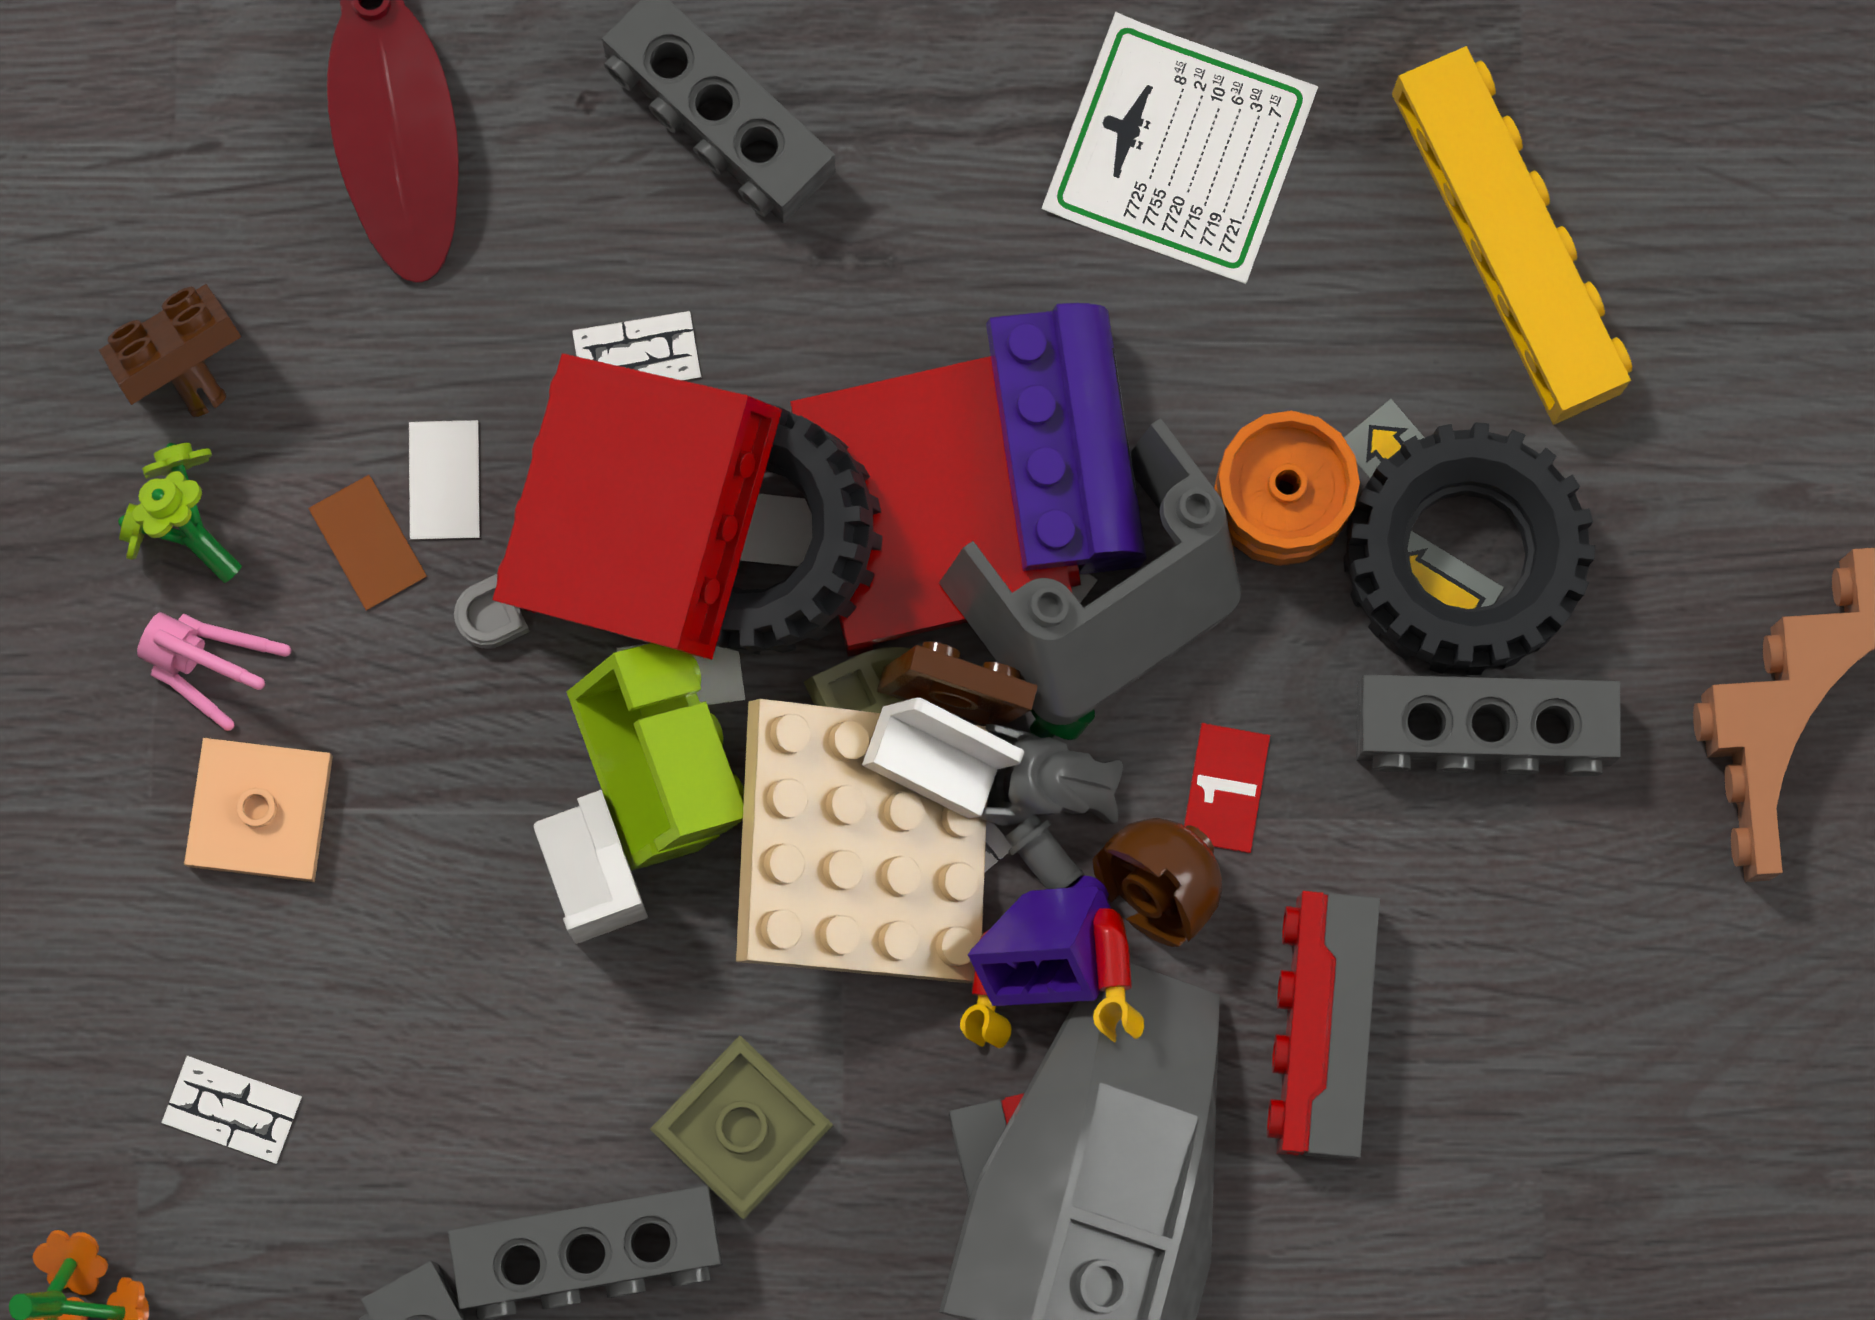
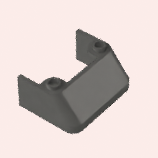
[939,418,1241,725]

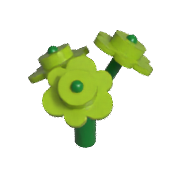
[118,443,242,583]

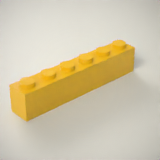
[1392,46,1632,425]

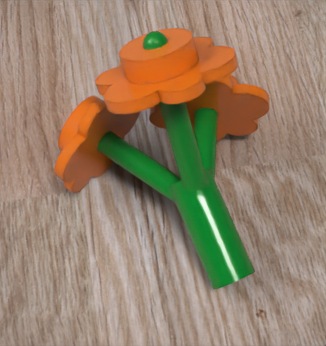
[9,1230,149,1320]

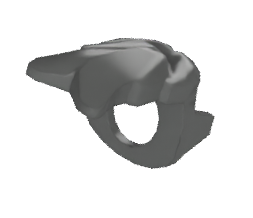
[977,724,1123,827]

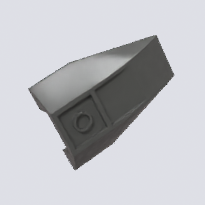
[939,963,1220,1320]

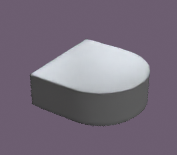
[454,574,530,649]

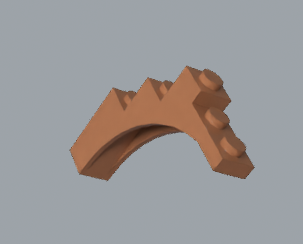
[1693,548,1875,882]

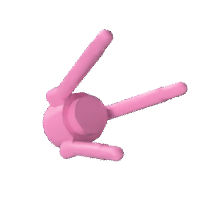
[137,612,291,731]

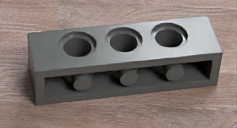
[602,0,836,224]
[1356,675,1621,777]
[448,1185,723,1320]

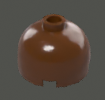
[1092,818,1222,947]

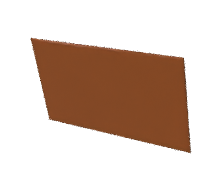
[308,475,427,610]

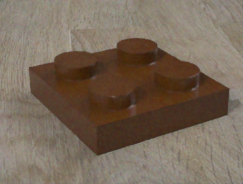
[877,642,1038,726]

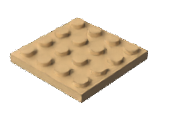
[736,699,988,983]

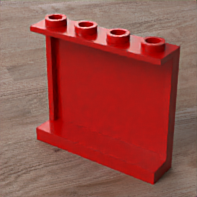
[492,353,782,660]
[790,356,1081,657]

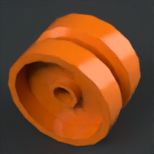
[1214,410,1360,566]

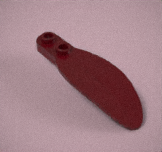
[327,0,459,282]

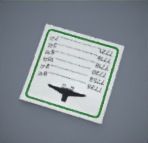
[1041,12,1318,284]

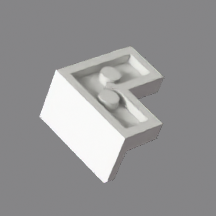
[534,790,648,944]

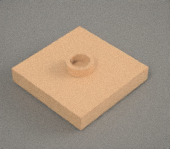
[184,738,333,882]

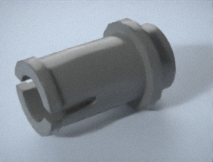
[1005,814,1084,889]

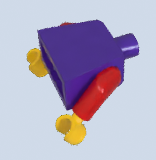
[960,875,1145,1048]

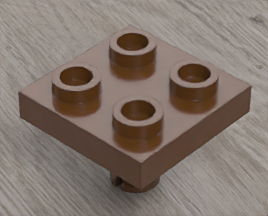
[99,284,241,417]

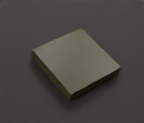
[650,1035,833,1220]

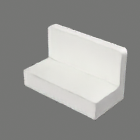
[862,698,1024,819]

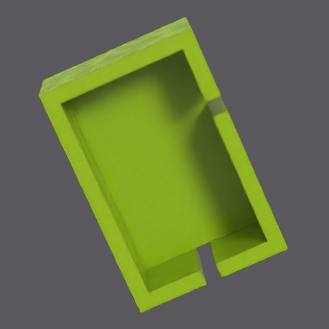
[567,643,744,871]

